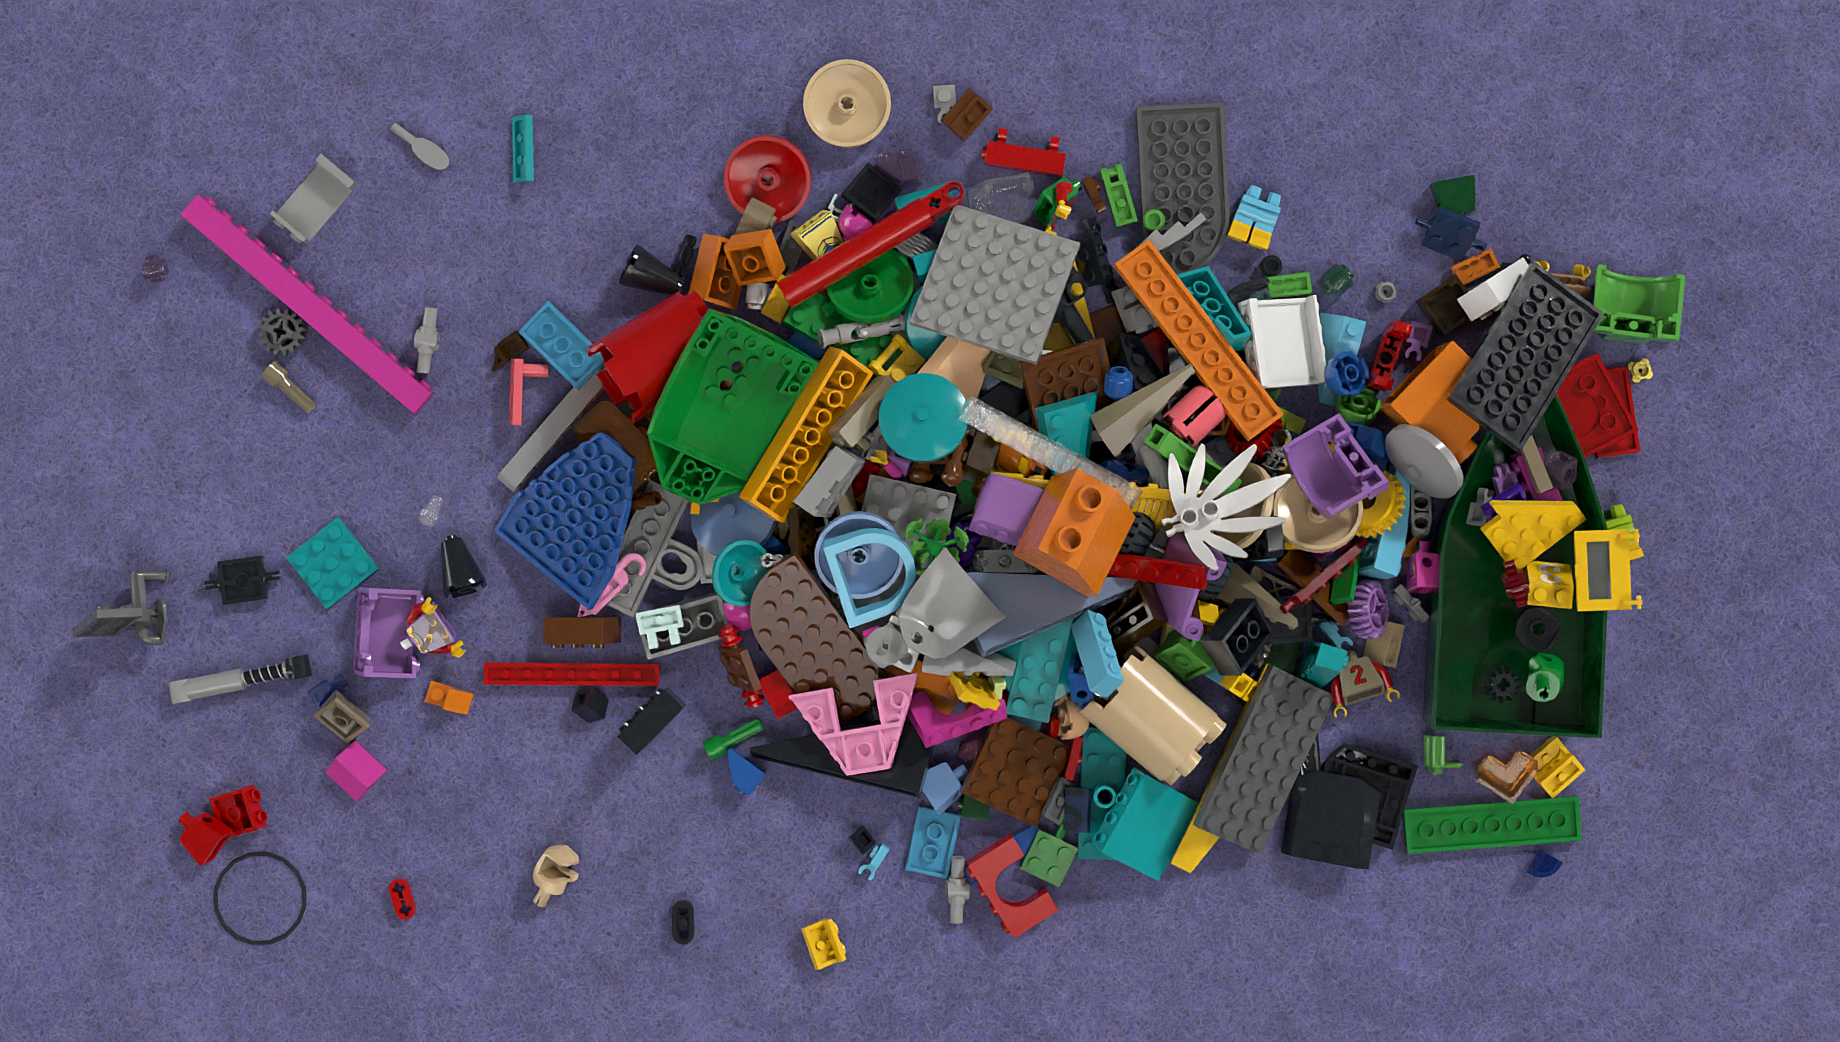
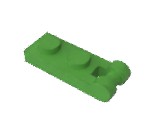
[1100,163,1138,228]

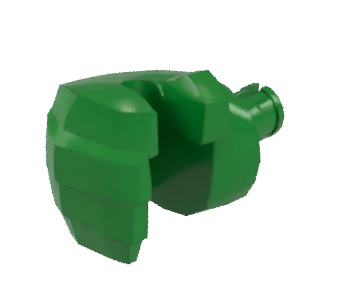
[1526,653,1564,702]

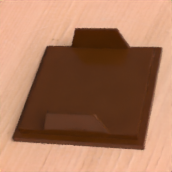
[1089,303,1141,353]

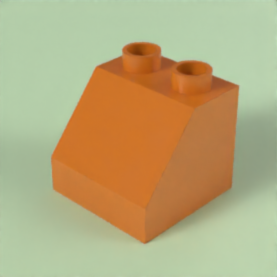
[1379,341,1480,464]
[1012,468,1135,597]

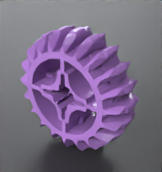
[1347,580,1390,639]

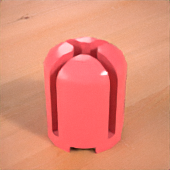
[1162,385,1226,448]

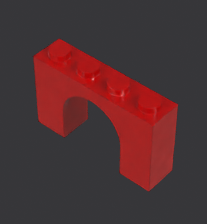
[966,833,1058,938]

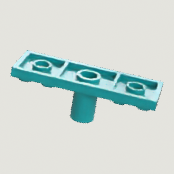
[1077,727,1126,860]

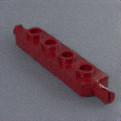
[1280,537,1368,614]

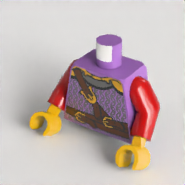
[399,597,467,658]

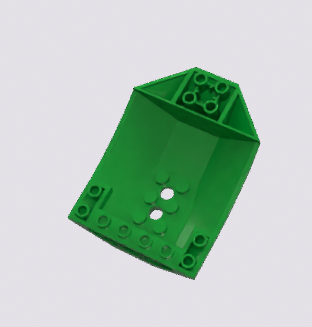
[647,309,820,505]

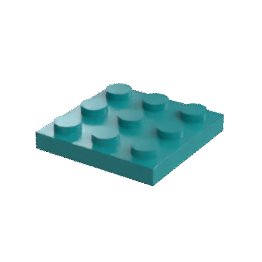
[286,517,380,609]

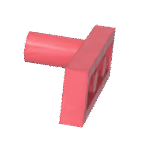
[509,359,548,425]

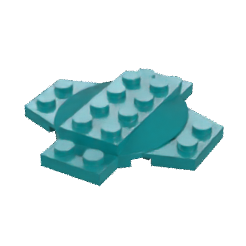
[996,618,1084,723]

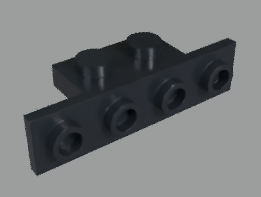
[1075,218,1119,304]

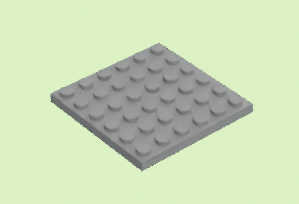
[910,205,1080,365]

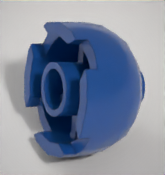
[1324,351,1369,396]

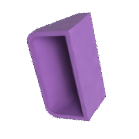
[968,473,1044,546]

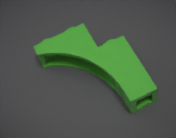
[1144,424,1242,496]

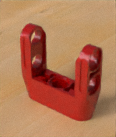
[1366,321,1413,392]

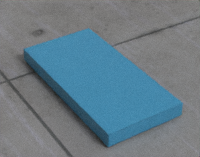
[518,301,605,391]

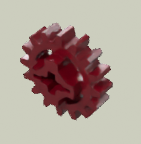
[1501,559,1530,608]

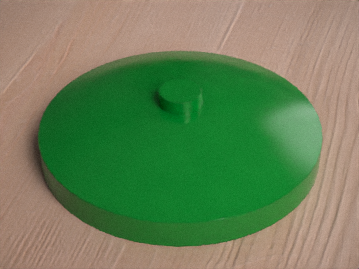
[826,249,914,324]

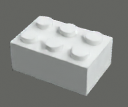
[1457,258,1529,322]

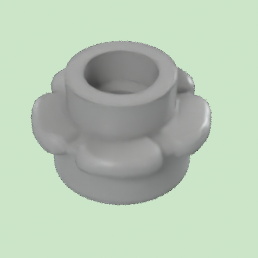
[1375,281,1397,303]

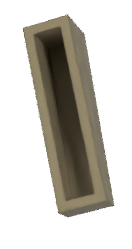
[1521,435,1553,493]

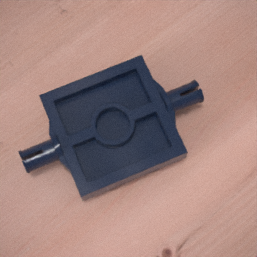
[1414,206,1487,262]

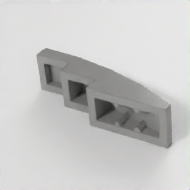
[1135,212,1206,252]

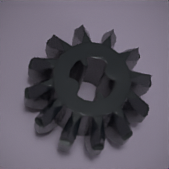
[1481,665,1521,704]

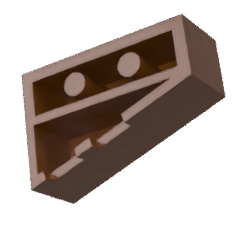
[543,617,621,648]

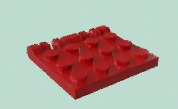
[1556,353,1639,458]

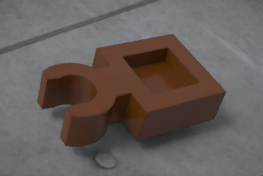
[1081,175,1106,214]

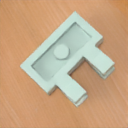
[636,604,684,649]

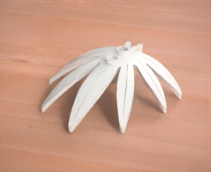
[1162,444,1291,571]

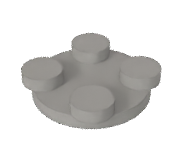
[864,624,908,668]

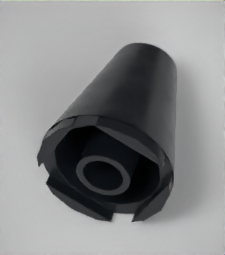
[619,245,682,296]
[441,535,487,598]

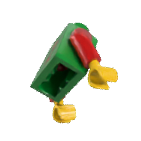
[1032,177,1082,235]

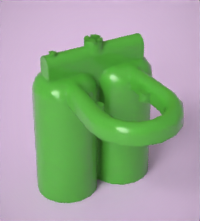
[1423,734,1463,775]

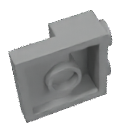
[1111,286,1159,334]

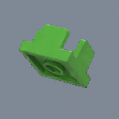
[1153,630,1214,682]

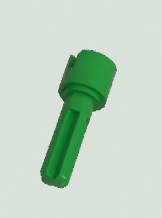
[702,719,763,761]

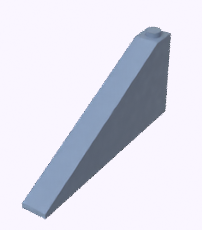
[967,572,1137,658]

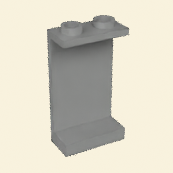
[270,154,358,244]

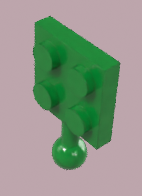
[1020,818,1079,887]

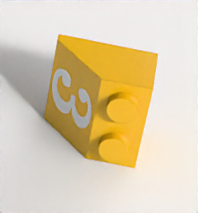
[1524,561,1574,609]

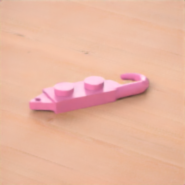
[577,553,646,617]

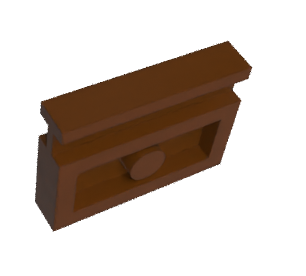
[940,88,993,142]

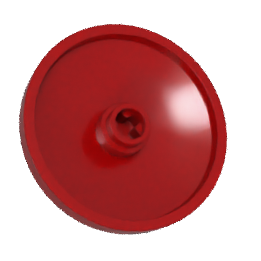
[724,135,812,223]

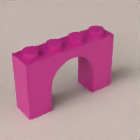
[907,672,1007,748]

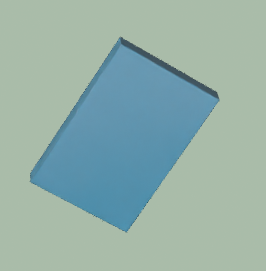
[905,805,961,879]

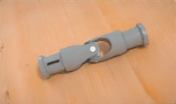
[817,312,905,349]

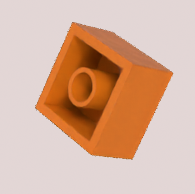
[724,229,786,286]

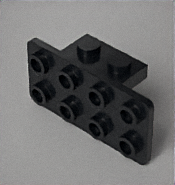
[975,381,1032,431]

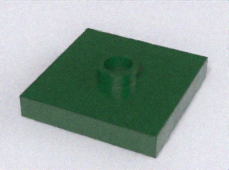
[1255,642,1303,675]

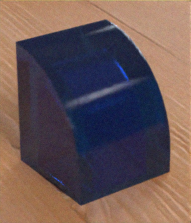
[1526,850,1563,878]

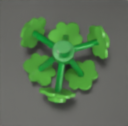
[905,518,969,576]

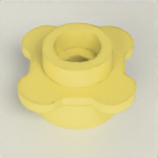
[1628,358,1653,383]

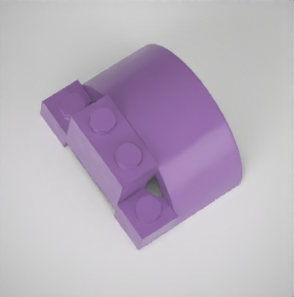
[1283,414,1389,519]

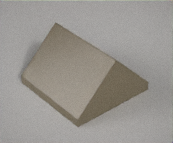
[313,690,370,743]

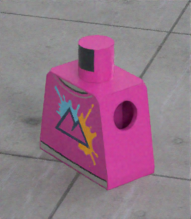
[1406,541,1438,594]

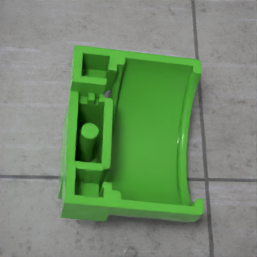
[1592,264,1685,344]

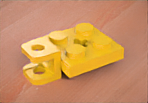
[947,672,1000,710]

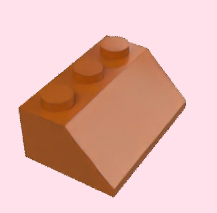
[688,234,742,310]

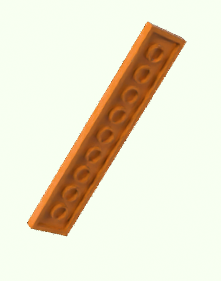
[1113,239,1284,441]

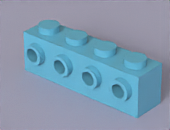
[1071,610,1124,698]

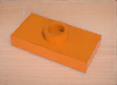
[1450,248,1500,285]

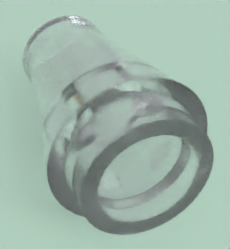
[417,494,444,528]

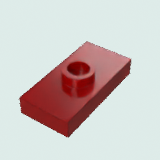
[1062,736,1084,781]

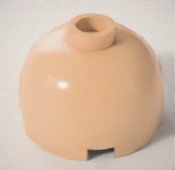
[1054,695,1091,740]

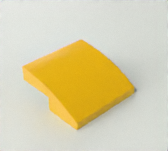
[1521,736,1585,798]

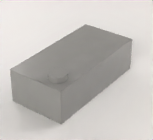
[635,592,731,660]

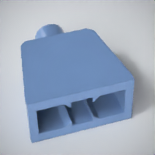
[923,762,968,815]

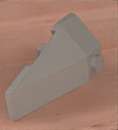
[922,629,1016,676]

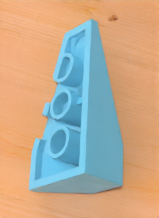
[1318,313,1366,407]

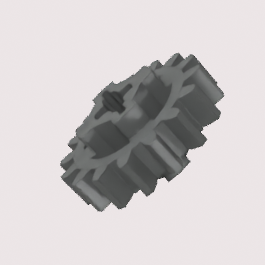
[257,308,307,356]

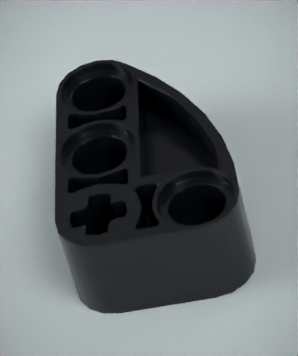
[1231,516,1285,563]

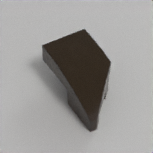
[492,330,530,372]

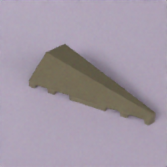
[1090,364,1196,458]
[1213,563,1298,630]

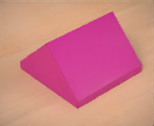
[325,740,387,802]

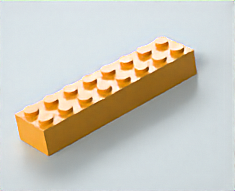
[739,346,873,524]

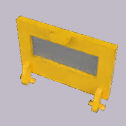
[1574,529,1643,611]

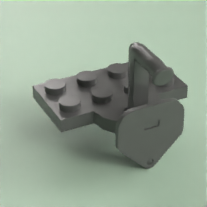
[72,571,169,645]

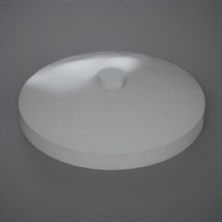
[1385,424,1463,499]

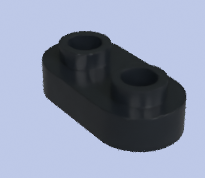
[672,900,695,945]

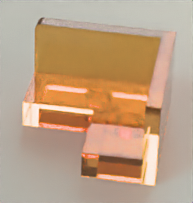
[1475,749,1538,804]

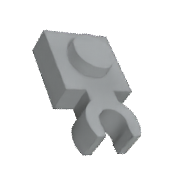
[933,85,956,124]

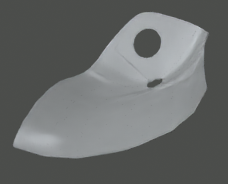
[899,547,1006,659]

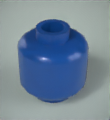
[1104,366,1133,401]

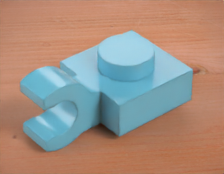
[1317,620,1353,649]
[858,843,889,880]

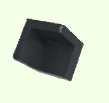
[571,687,609,723]

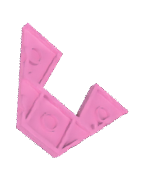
[789,673,918,776]

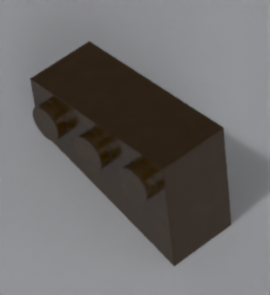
[1106,580,1169,654]

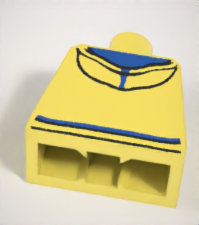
[790,210,843,260]

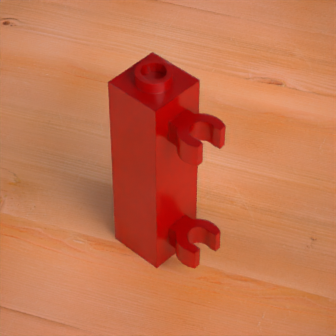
[981,128,1066,178]

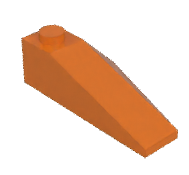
[884,660,960,714]

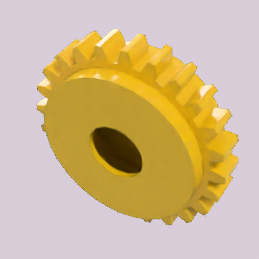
[1356,471,1407,538]

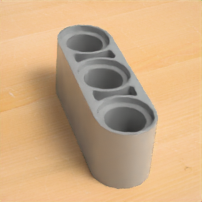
[1410,484,1432,539]

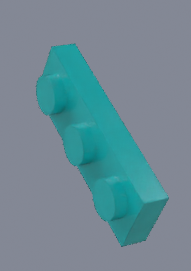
[512,115,534,183]

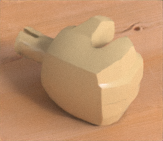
[533,844,579,907]

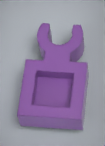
[1404,321,1433,362]

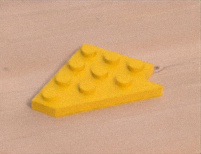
[1480,500,1586,570]

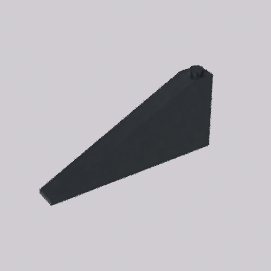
[749,715,935,798]

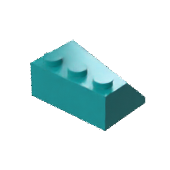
[1035,391,1098,475]

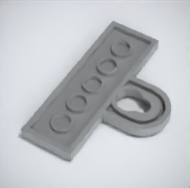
[607,480,704,617]

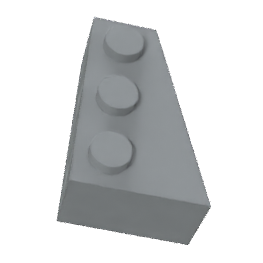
[793,446,864,518]

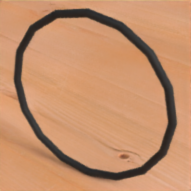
[214,852,307,945]

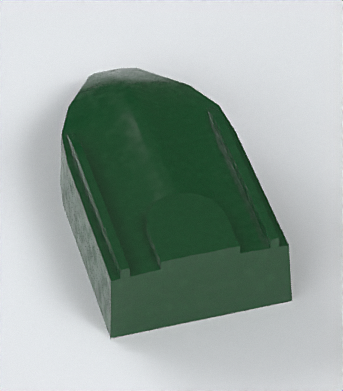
[1423,394,1610,738]

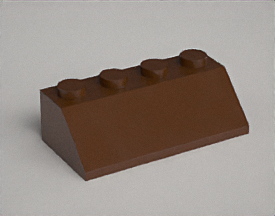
[1272,550,1349,626]

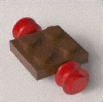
[718,625,765,708]

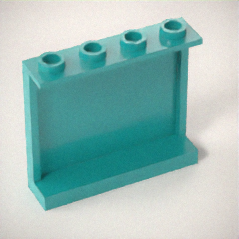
[1090,768,1199,881]

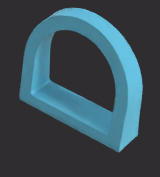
[823,528,916,628]

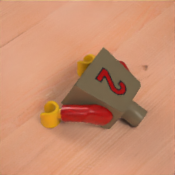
[1331,650,1400,718]

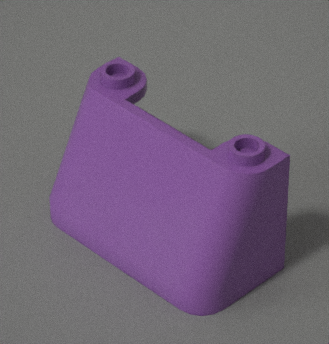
[1154,533,1227,641]
[353,587,424,678]

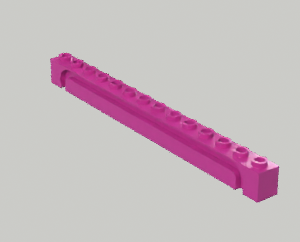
[181,194,434,415]

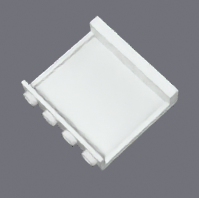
[1238,295,1326,389]

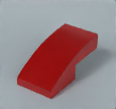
[851,459,881,499]

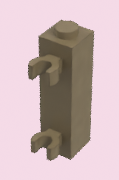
[828,375,895,452]

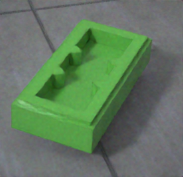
[1265,272,1312,300]

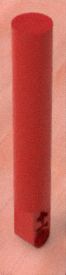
[776,181,964,309]

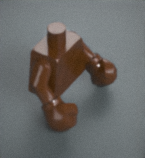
[908,428,971,486]

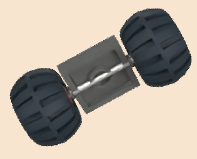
[1118,512,1233,599]

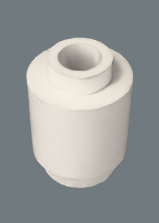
[745,282,769,310]

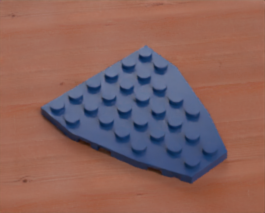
[494,432,637,610]

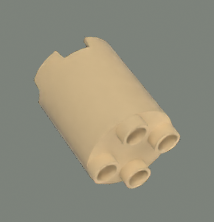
[1079,645,1227,786]

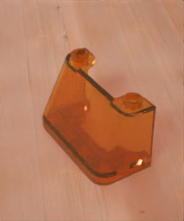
[573,401,657,496]

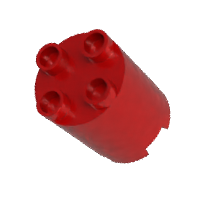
[586,291,708,424]

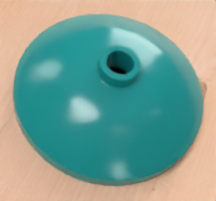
[712,540,770,606]

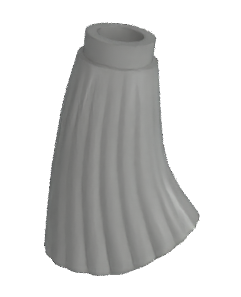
[1138,444,1169,489]

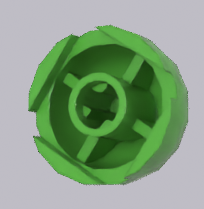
[1336,386,1381,426]

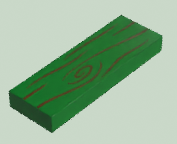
[1330,547,1362,605]

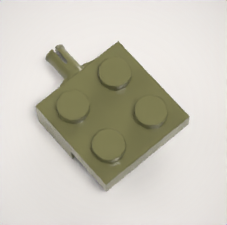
[982,351,1042,389]

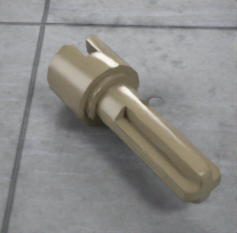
[260,361,317,414]

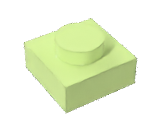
[988,676,1006,699]

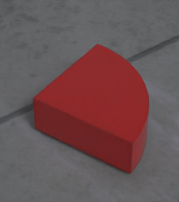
[1045,712,1061,739]

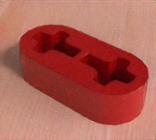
[389,878,417,920]

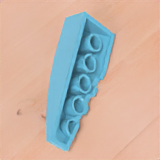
[1358,461,1410,579]

